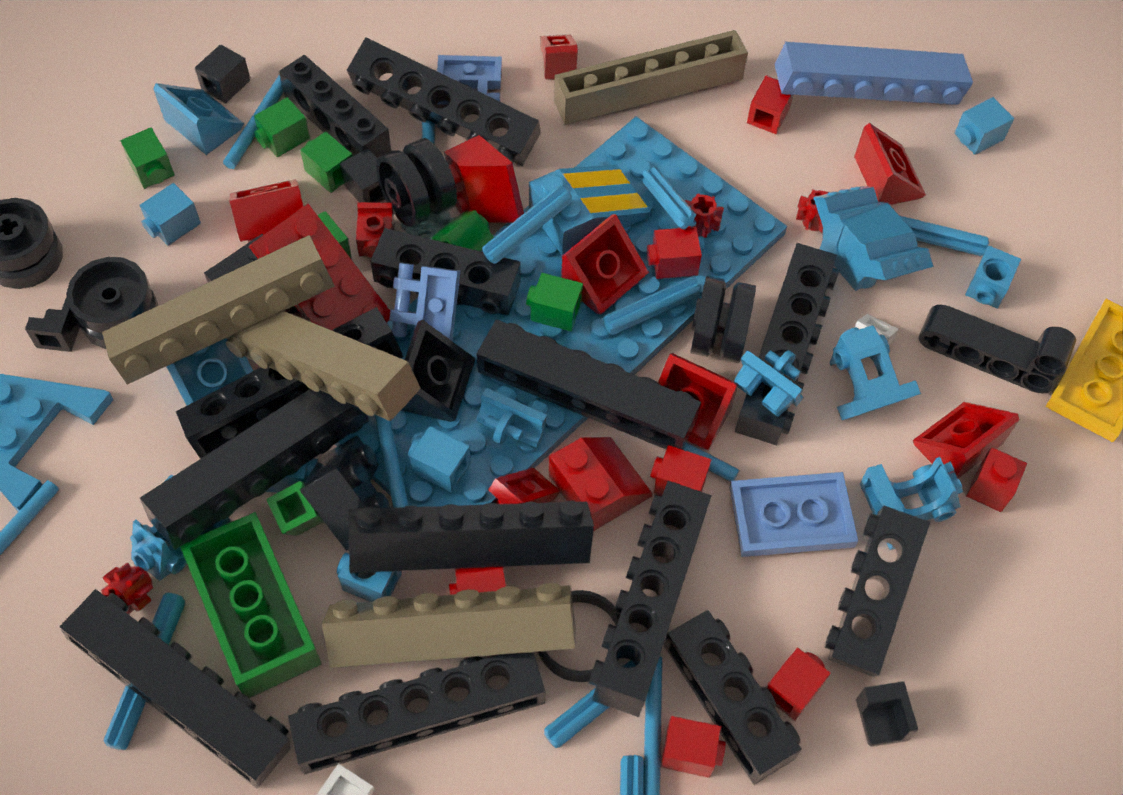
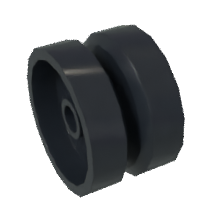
[376,138,457,227]
[0,198,63,289]
[66,257,158,349]
[690,276,756,363]

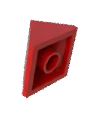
[854,122,926,205]
[561,214,649,314]
[658,353,738,450]
[913,402,1020,478]

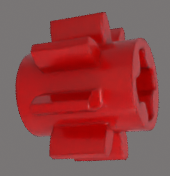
[796,189,828,233]
[685,194,724,238]
[101,563,153,614]

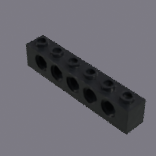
[347,37,541,166]
[735,243,839,446]
[176,307,404,459]
[589,481,712,717]
[288,652,546,775]

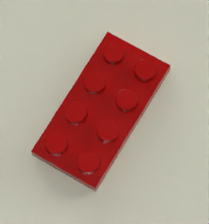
[249,203,390,330]

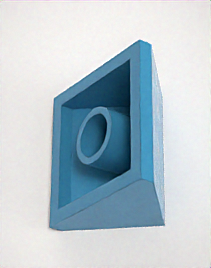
[153,83,244,155]

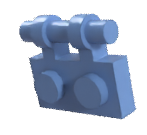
[437,55,502,105]
[390,263,460,341]

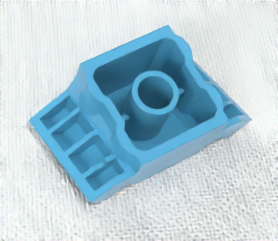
[814,186,934,291]

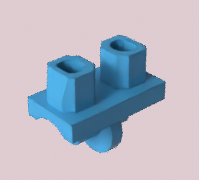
[734,350,804,417]
[477,385,548,448]

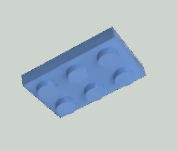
[729,472,858,557]

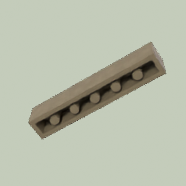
[554,30,748,125]
[102,235,335,385]
[226,311,421,421]
[322,583,576,668]

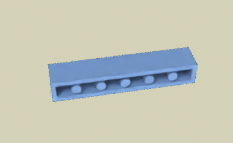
[774,42,973,105]

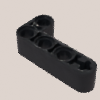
[919,304,1076,394]

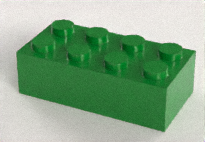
[181,512,322,698]

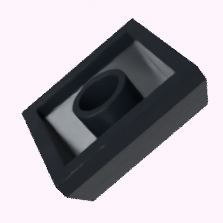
[401,320,476,422]

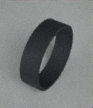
[538,590,620,682]

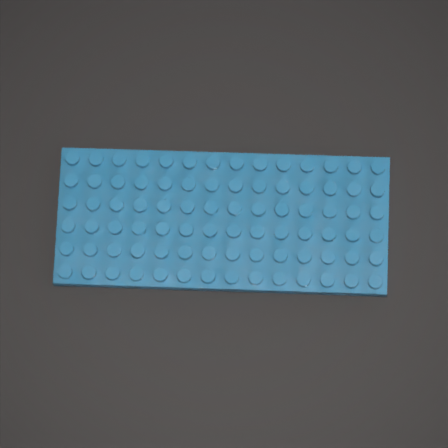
[335,116,787,507]

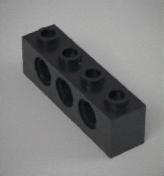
[279,54,392,158]
[370,228,521,316]
[824,505,930,677]
[664,610,802,785]

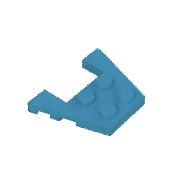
[0,374,114,512]

